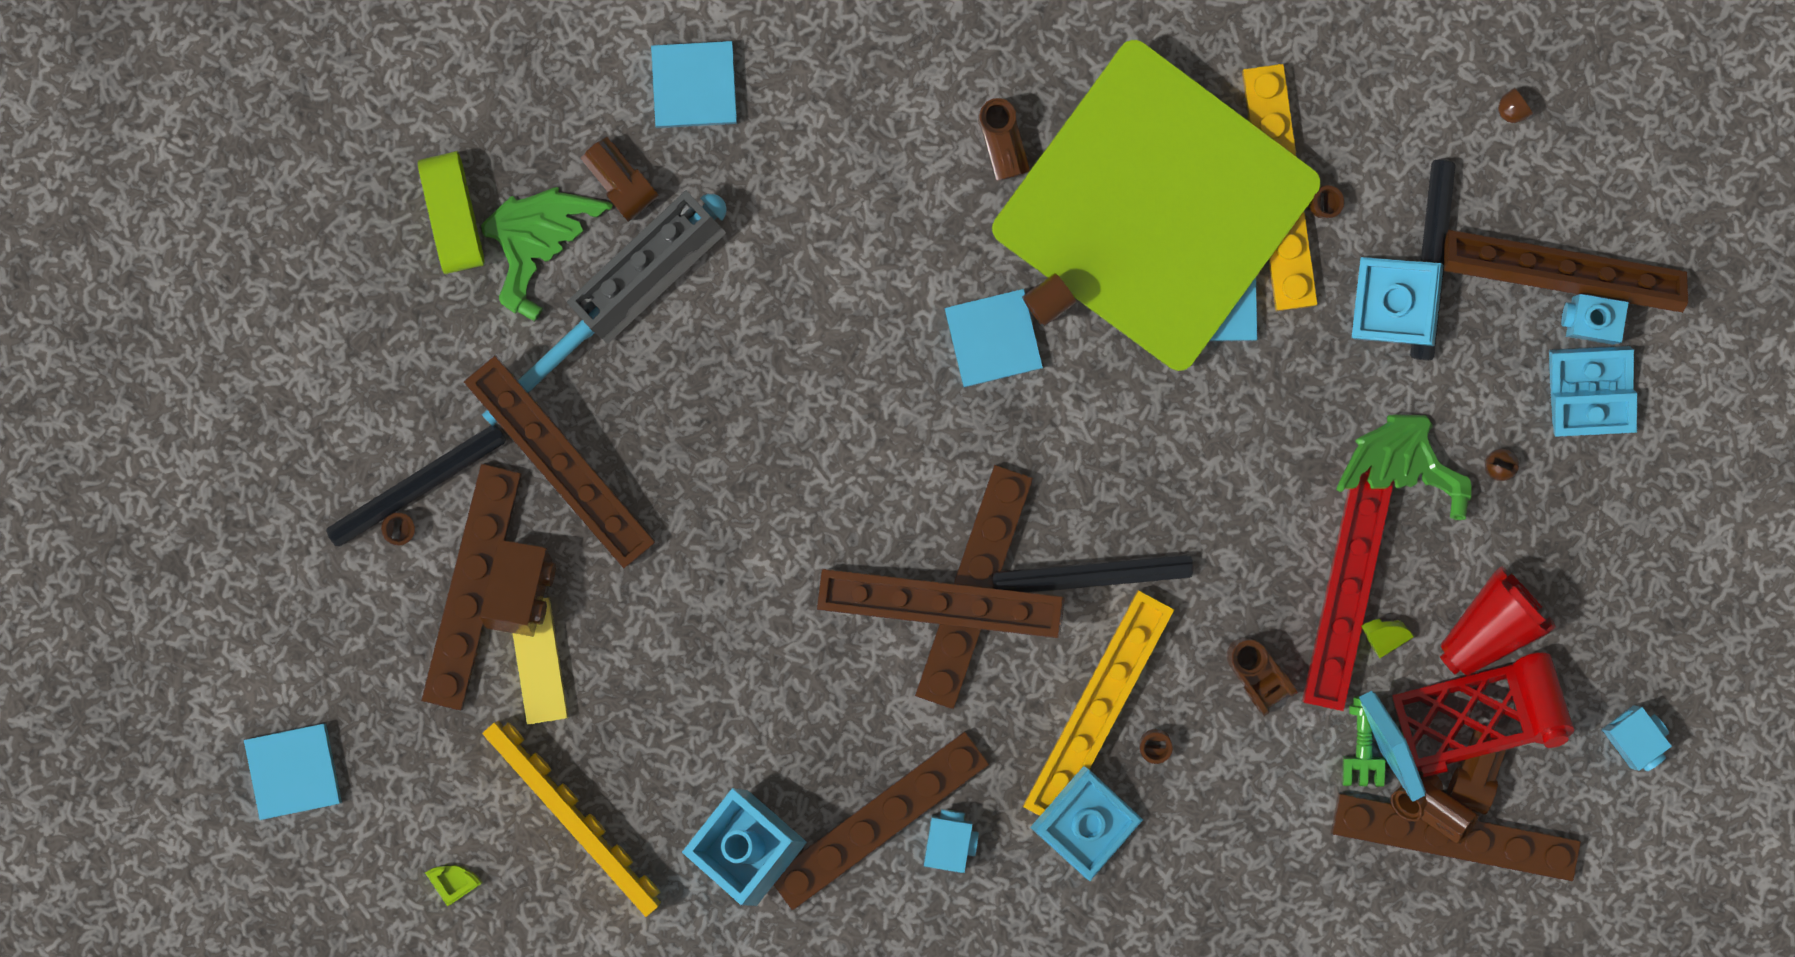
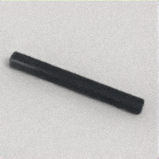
[1410,159,1456,361]
[326,425,506,546]
[992,554,1194,593]

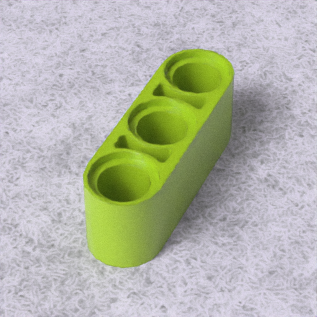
[418,151,485,274]

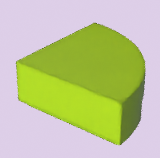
[1361,619,1414,658]
[425,865,483,907]

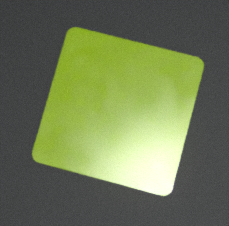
[992,40,1320,371]

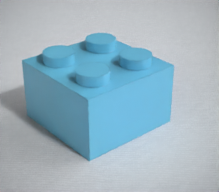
[682,788,807,906]

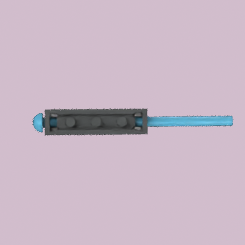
[482,190,727,426]

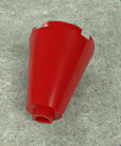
[1440,566,1556,676]

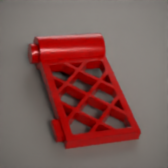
[1392,653,1574,777]

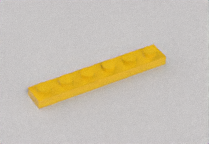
[1242,64,1317,311]
[1023,590,1174,816]
[482,721,661,917]

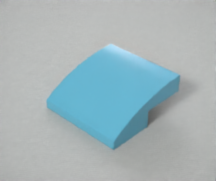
[1549,346,1637,437]

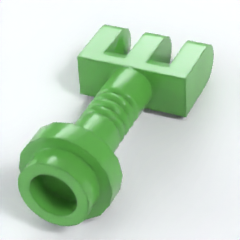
[1342,696,1385,787]

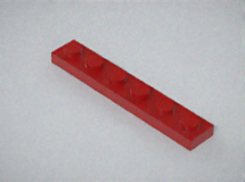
[1302,467,1394,711]

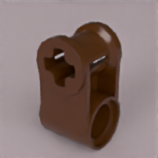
[1227,637,1298,717]

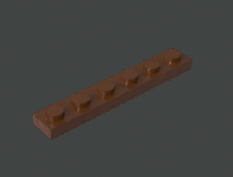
[1444,230,1688,313]
[464,354,655,569]
[421,464,522,711]
[915,465,1033,709]
[817,569,1065,639]
[774,731,989,911]
[1331,793,1581,881]

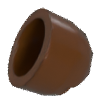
[1498,87,1533,123]
[1309,185,1344,219]
[1485,448,1519,481]
[381,513,415,545]
[1139,728,1173,764]

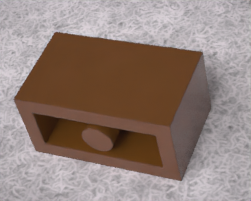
[480,540,556,637]

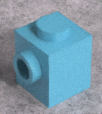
[1561,294,1628,345]
[1602,705,1672,771]
[924,809,979,873]

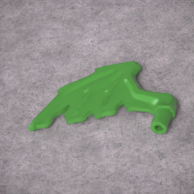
[481,187,613,322]
[1336,415,1471,520]

